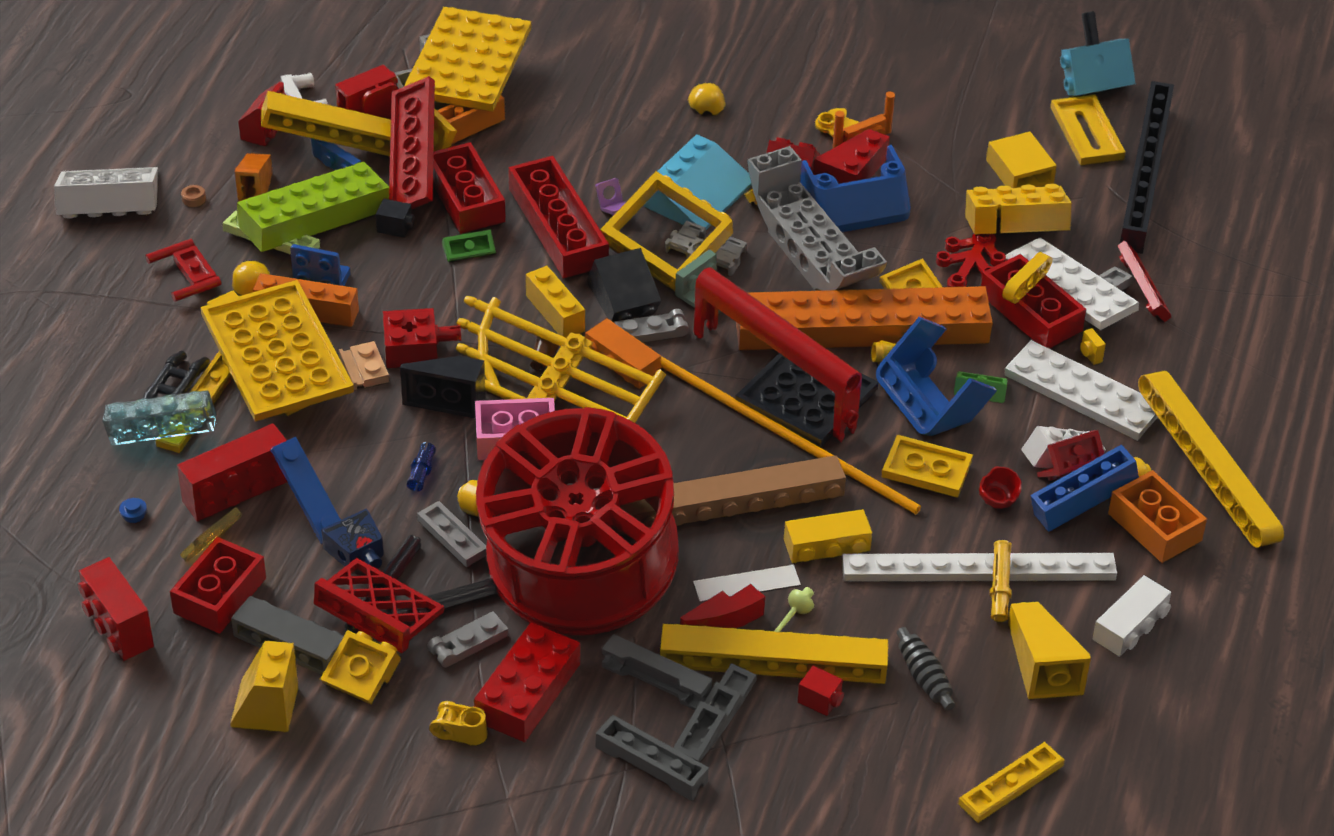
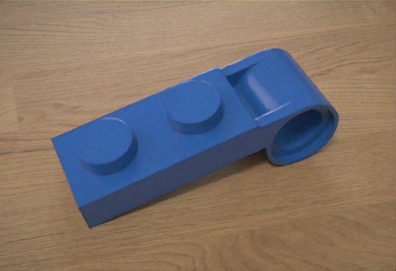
[311,138,361,170]

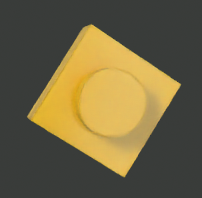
[1080,328,1106,365]

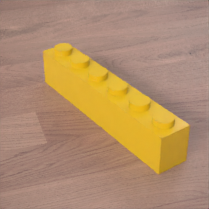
[261,91,391,156]

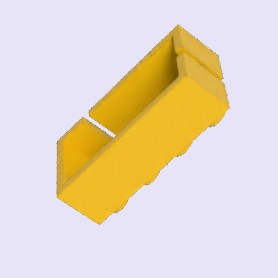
[965,184,1072,234]

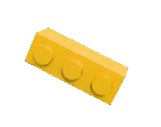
[526,266,585,338]
[784,509,872,563]

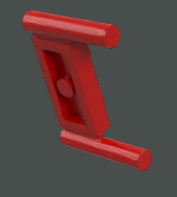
[145,239,222,302]

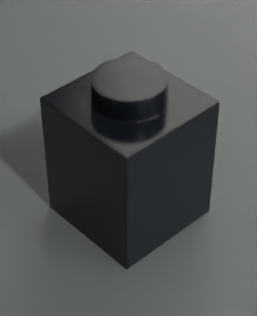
[376,199,415,238]

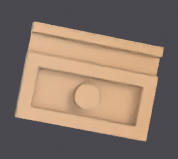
[339,341,389,390]

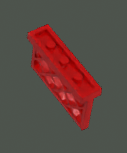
[314,558,444,654]

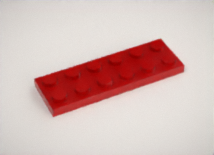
[389,76,435,209]

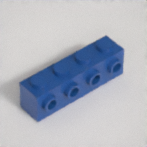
[1030,444,1139,532]

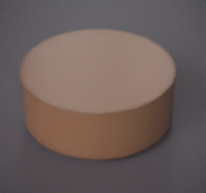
[181,185,206,207]

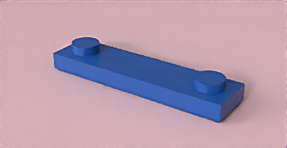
[271,437,341,544]

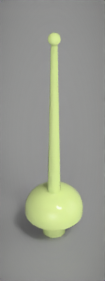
[774,587,814,632]

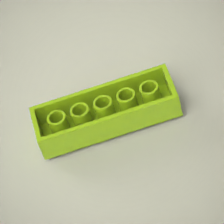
[237,162,389,252]

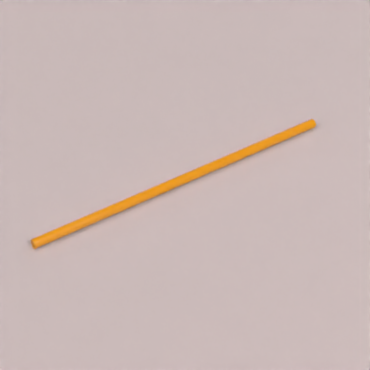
[661,356,921,515]

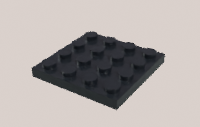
[735,353,879,447]

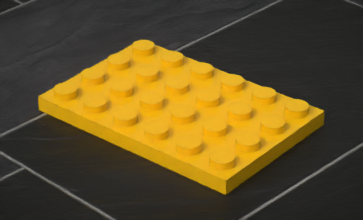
[404,7,531,111]
[201,280,354,422]

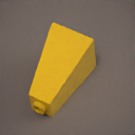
[1008,602,1091,699]

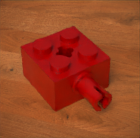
[383,308,461,368]

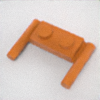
[832,92,895,149]

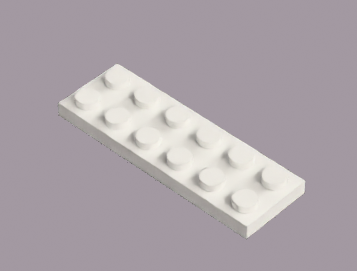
[1005,237,1139,330]
[1004,340,1158,441]

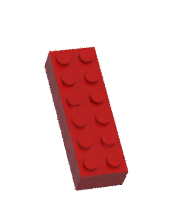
[508,156,609,278]

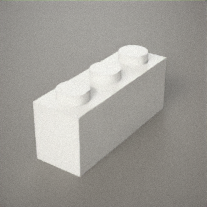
[1092,575,1171,657]

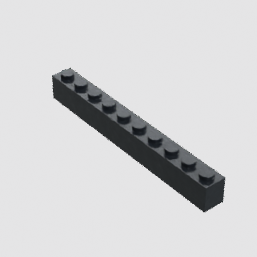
[1120,81,1174,254]

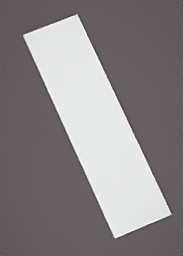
[693,565,801,601]

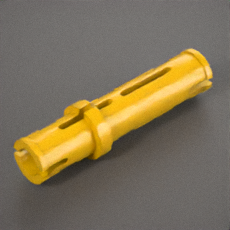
[990,540,1012,622]

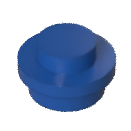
[119,498,147,523]

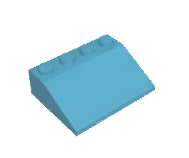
[643,134,752,230]

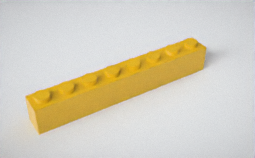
[660,624,888,684]

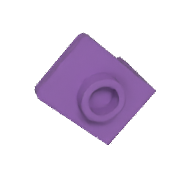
[596,178,626,216]

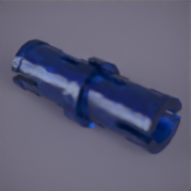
[406,442,436,492]

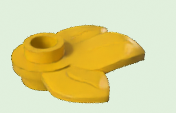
[815,108,859,137]

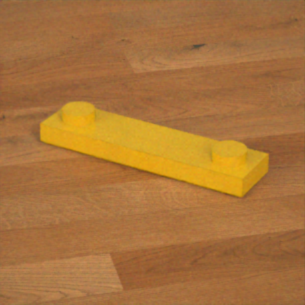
[958,742,1065,823]

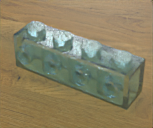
[102,390,217,446]

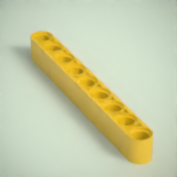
[1138,370,1284,548]

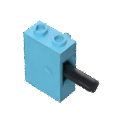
[1060,11,1136,95]

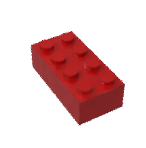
[433,142,506,234]
[981,254,1087,348]
[177,423,287,521]
[474,622,580,743]

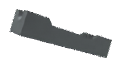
[602,634,712,710]
[596,714,709,801]

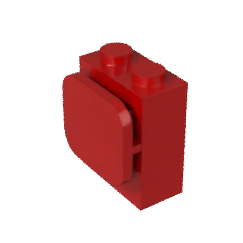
[335,64,398,120]

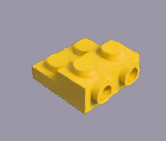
[320,630,401,704]

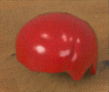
[979,466,1022,509]

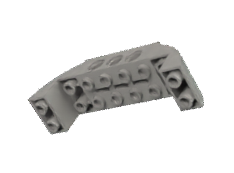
[748,146,887,291]

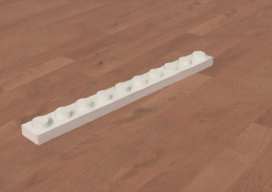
[842,553,1117,581]

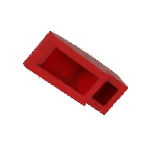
[680,584,765,628]

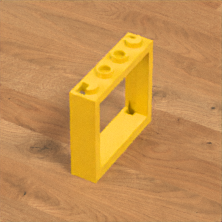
[600,171,733,291]

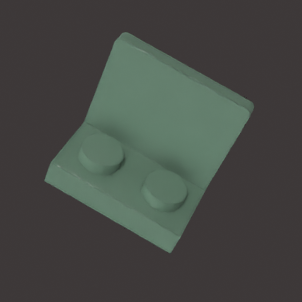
[675,249,742,314]

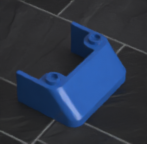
[800,145,911,232]
[876,316,997,436]

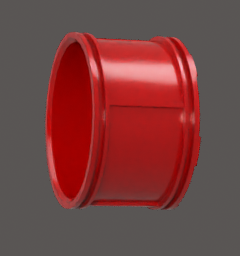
[476,407,679,635]

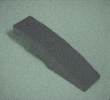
[674,663,757,762]

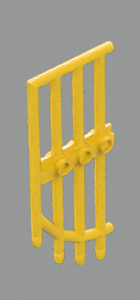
[456,296,666,423]

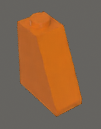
[235,153,273,202]

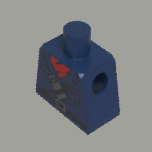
[321,508,384,569]

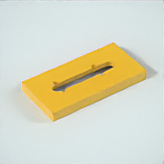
[1050,95,1126,165]

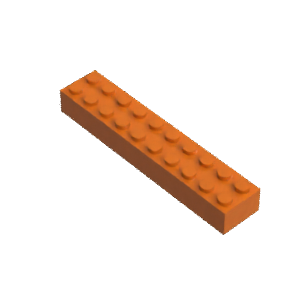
[736,286,993,350]

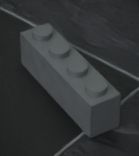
[231,596,344,675]

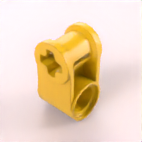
[429,701,487,745]

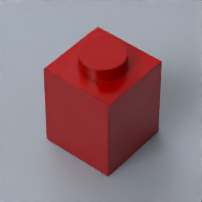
[797,666,844,716]

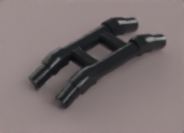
[138,351,210,423]

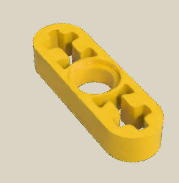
[1002,252,1053,304]

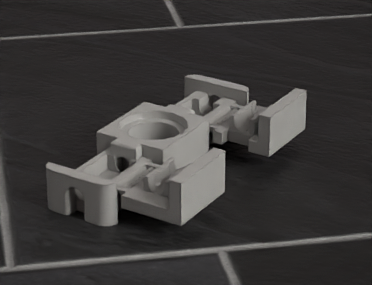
[665,220,747,276]

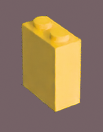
[986,132,1057,188]

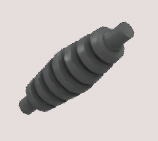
[896,627,955,711]

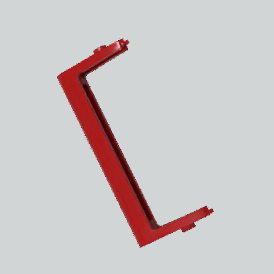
[694,267,862,442]

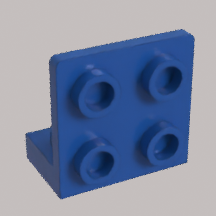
[290,244,350,286]

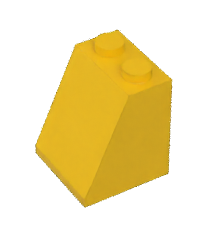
[230,641,298,732]

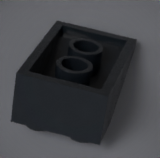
[400,356,486,418]

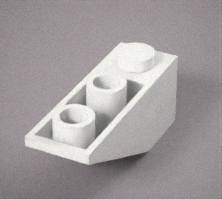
[1021,426,1106,469]

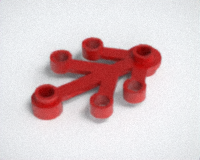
[936,233,1006,287]

